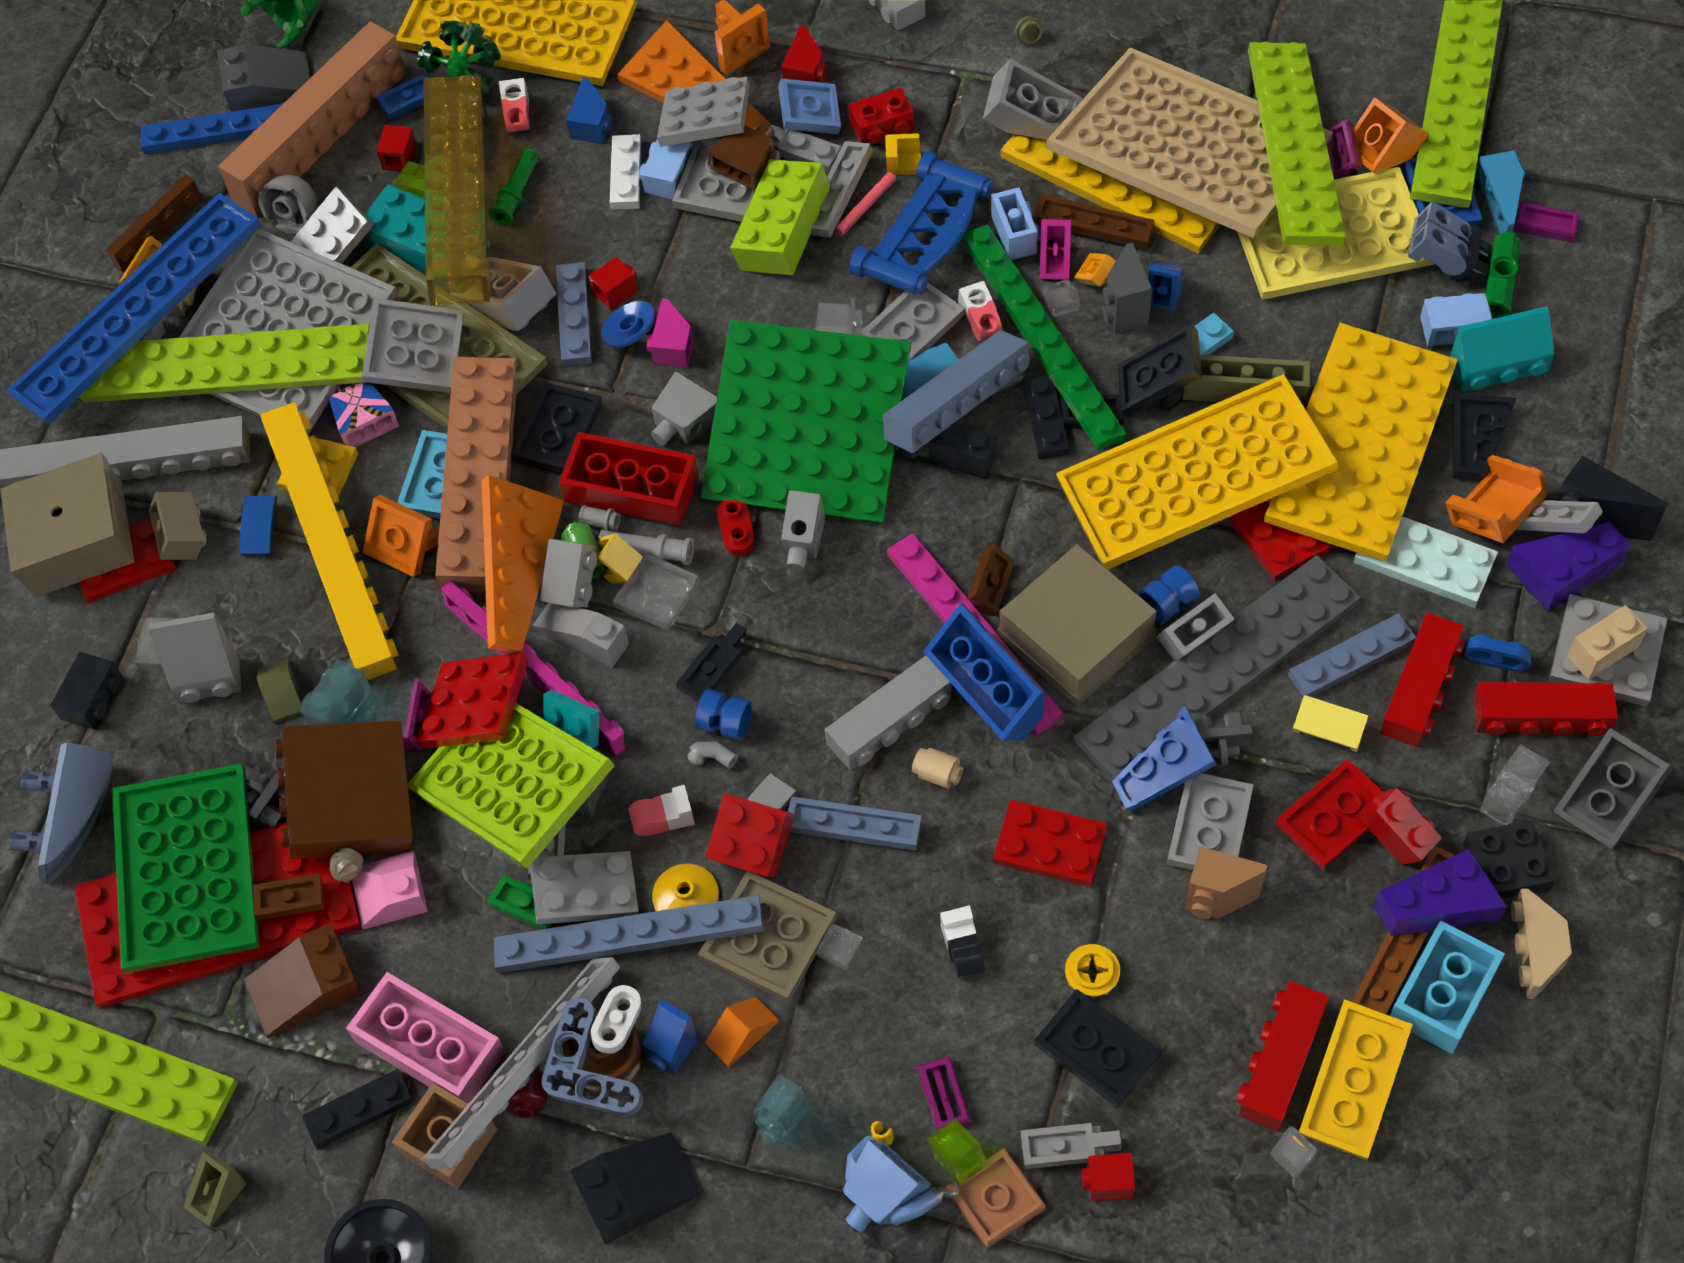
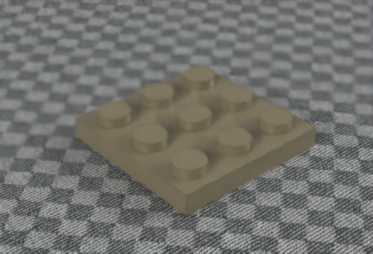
[698,871,837,1003]

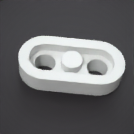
[591,985,641,1054]

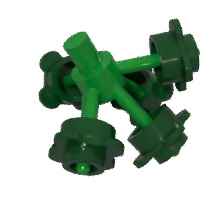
[417,21,501,100]

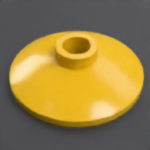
[652,864,719,911]

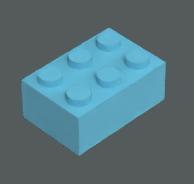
[1390,920,1505,1055]

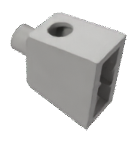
[651,372,717,446]
[781,490,826,571]

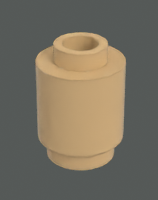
[912,747,963,789]

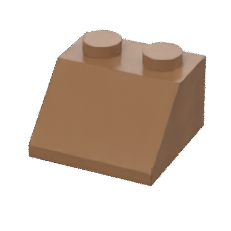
[1185,847,1267,919]

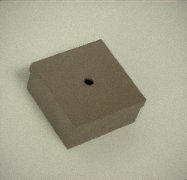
[0,452,135,597]
[997,544,1157,707]

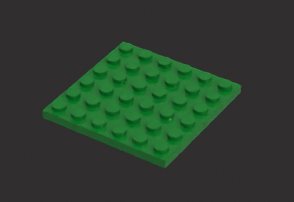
[701,320,911,524]

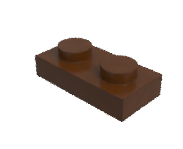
[967,544,1015,615]
[253,873,325,921]

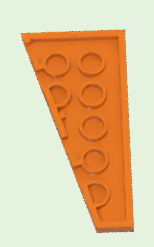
[618,20,770,130]
[482,475,564,654]

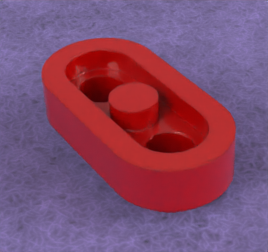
[717,500,755,556]

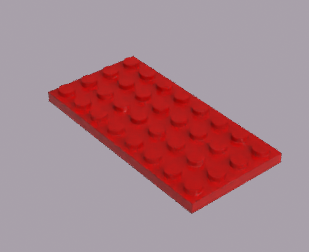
[74,821,361,1009]

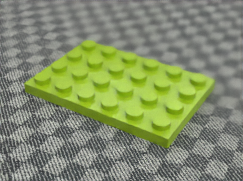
[407,703,615,869]

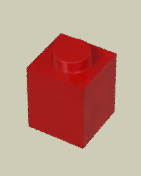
[376,125,418,172]
[589,256,638,310]
[1081,1153,1135,1202]

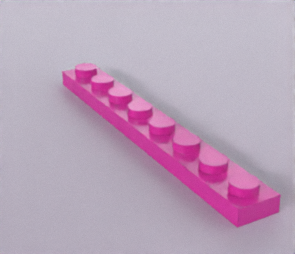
[887,533,1063,736]
[441,581,625,757]

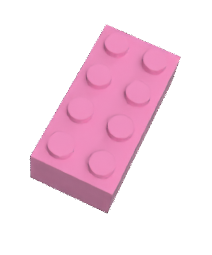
[346,972,506,1104]

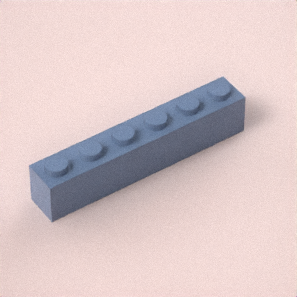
[883,330,1030,453]

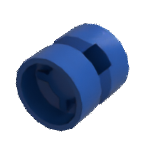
[1138,565,1200,624]
[695,689,752,741]

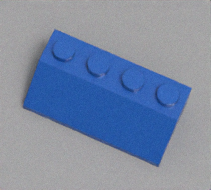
[923,603,1045,741]

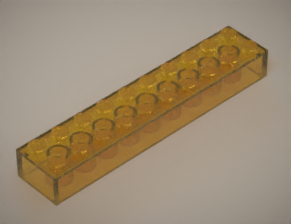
[424,75,490,306]

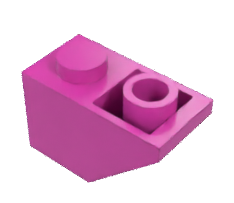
[647,298,694,368]

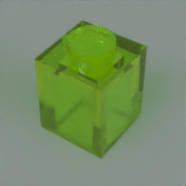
[927,1119,988,1186]

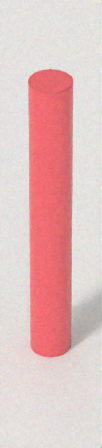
[835,172,896,236]

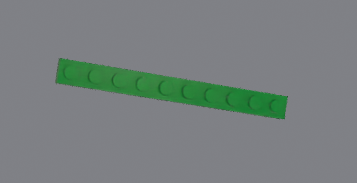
[961,224,1126,451]

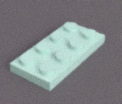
[1353,516,1498,608]

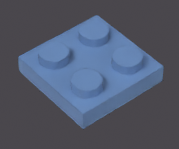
[778,78,841,134]

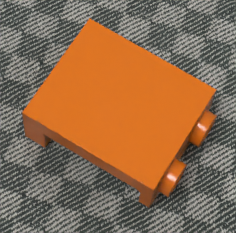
[1445,455,1548,543]

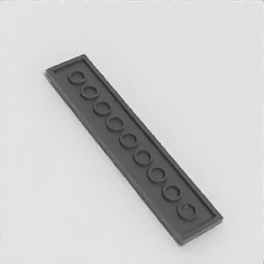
[1074,555,1361,781]

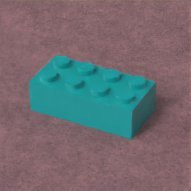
[362,184,490,285]

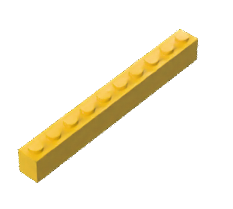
[260,402,399,683]

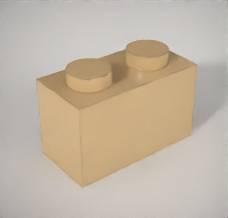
[1567,605,1648,680]

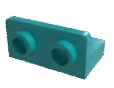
[543,689,599,749]

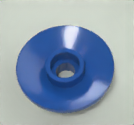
[601,301,655,348]

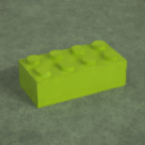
[730,159,831,275]

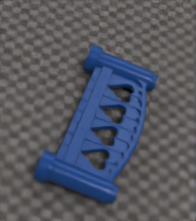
[849,151,994,295]

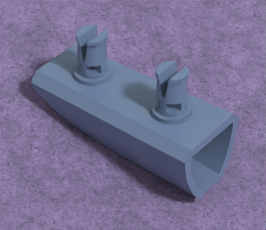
[9,743,113,884]

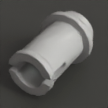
[579,505,620,531]

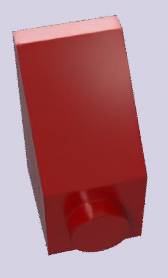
[782,25,827,82]

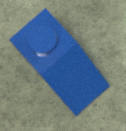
[566,78,613,144]
[1148,260,1185,312]
[643,999,699,1074]

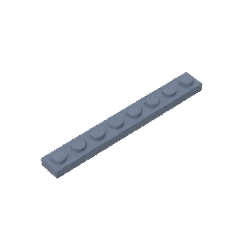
[494,895,764,973]

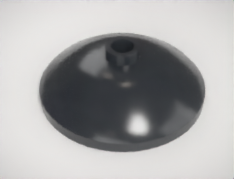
[324,1199,433,1263]

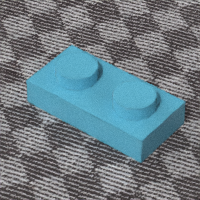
[1194,313,1234,355]

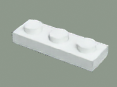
[610,134,642,210]

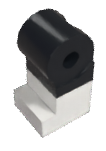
[940,905,985,978]

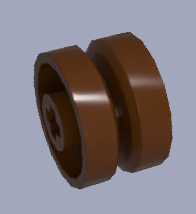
[562,1008,645,1097]

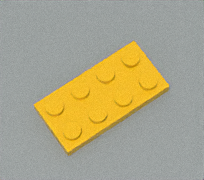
[1298,999,1413,1160]

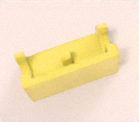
[1293,695,1368,752]

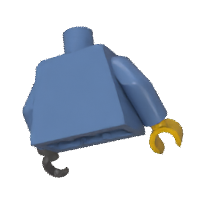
[843,1121,960,1232]

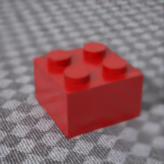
[705,793,795,878]

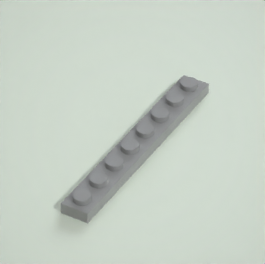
[422,957,620,1169]

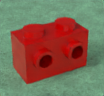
[848,87,914,144]
[1357,788,1442,865]

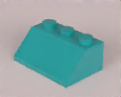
[1450,306,1554,392]

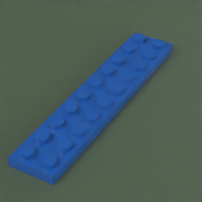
[6,193,262,425]

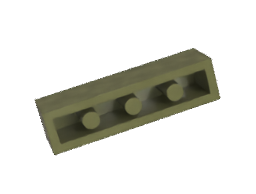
[1183,355,1310,407]

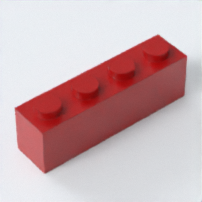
[1380,612,1466,748]
[1473,682,1618,737]
[1235,980,1329,1132]

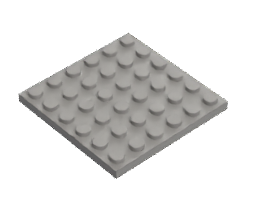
[179,228,399,434]

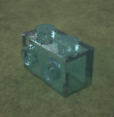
[300,659,372,725]

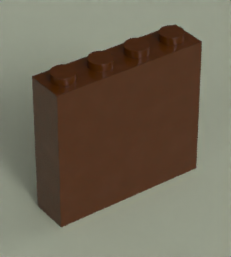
[275,721,413,859]

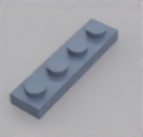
[556,262,592,367]
[1288,613,1416,697]
[788,796,922,851]

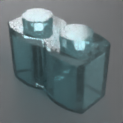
[753,1074,809,1145]

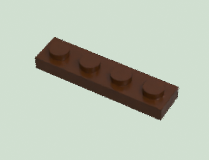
[106,175,202,272]
[1034,194,1155,249]

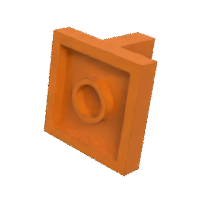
[714,0,770,76]
[363,495,439,577]

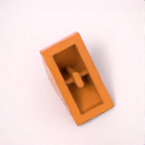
[705,997,779,1068]

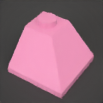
[352,851,428,930]

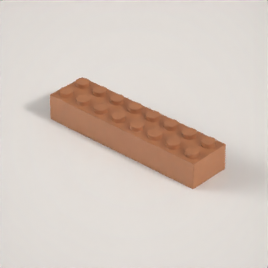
[218,21,406,218]
[436,357,517,593]

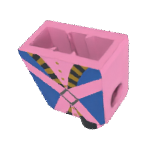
[329,382,399,447]

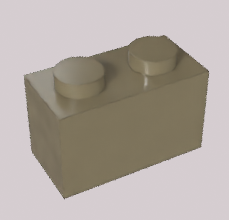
[148,492,206,560]

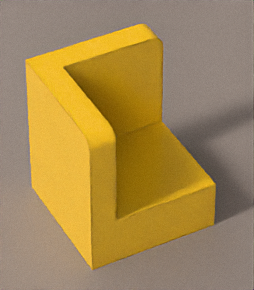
[885,133,921,176]
[598,533,643,584]

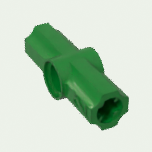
[1485,231,1521,319]

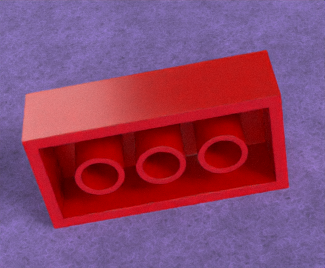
[559,432,699,526]

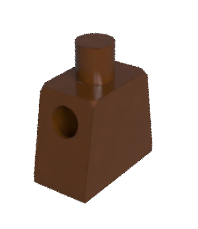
[708,122,775,191]

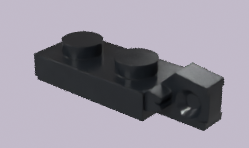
[676,623,748,702]

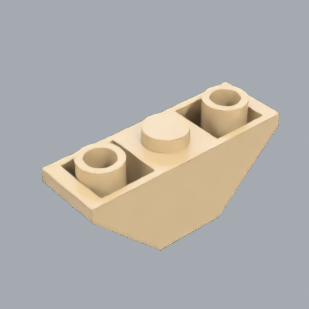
[1511,889,1572,999]

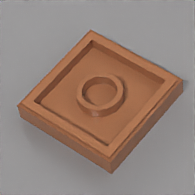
[946,1148,1046,1249]

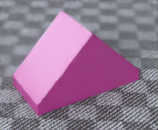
[1040,219,1071,280]

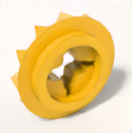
[1065,944,1120,999]

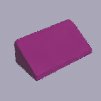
[403,680,432,753]

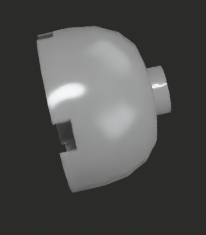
[258,175,318,234]

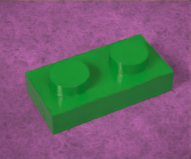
[487,874,553,930]

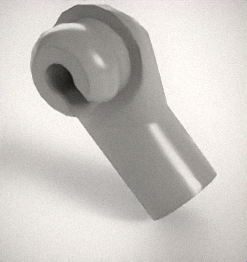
[687,741,738,769]

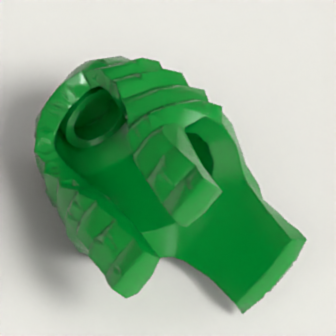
[240,0,318,49]

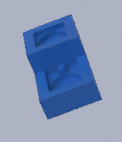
[239,496,277,556]

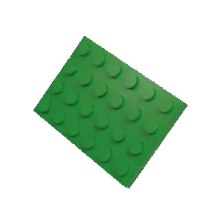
[112,763,260,974]

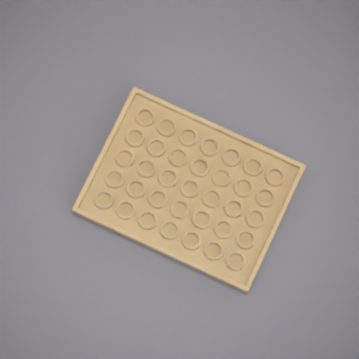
[1046,48,1333,238]

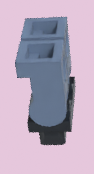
[1408,201,1492,283]

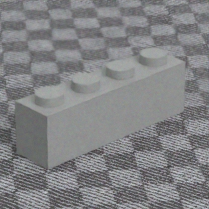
[824,656,951,771]

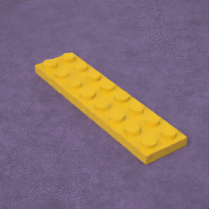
[1001,134,1221,254]

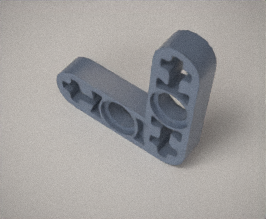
[542,997,643,1116]

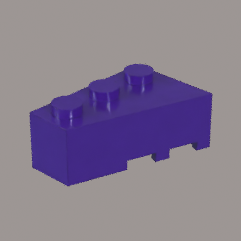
[1506,522,1631,611]
[1373,849,1507,936]

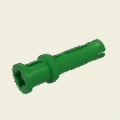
[488,148,540,226]

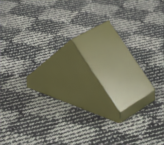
[257,658,305,724]
[184,1149,247,1227]

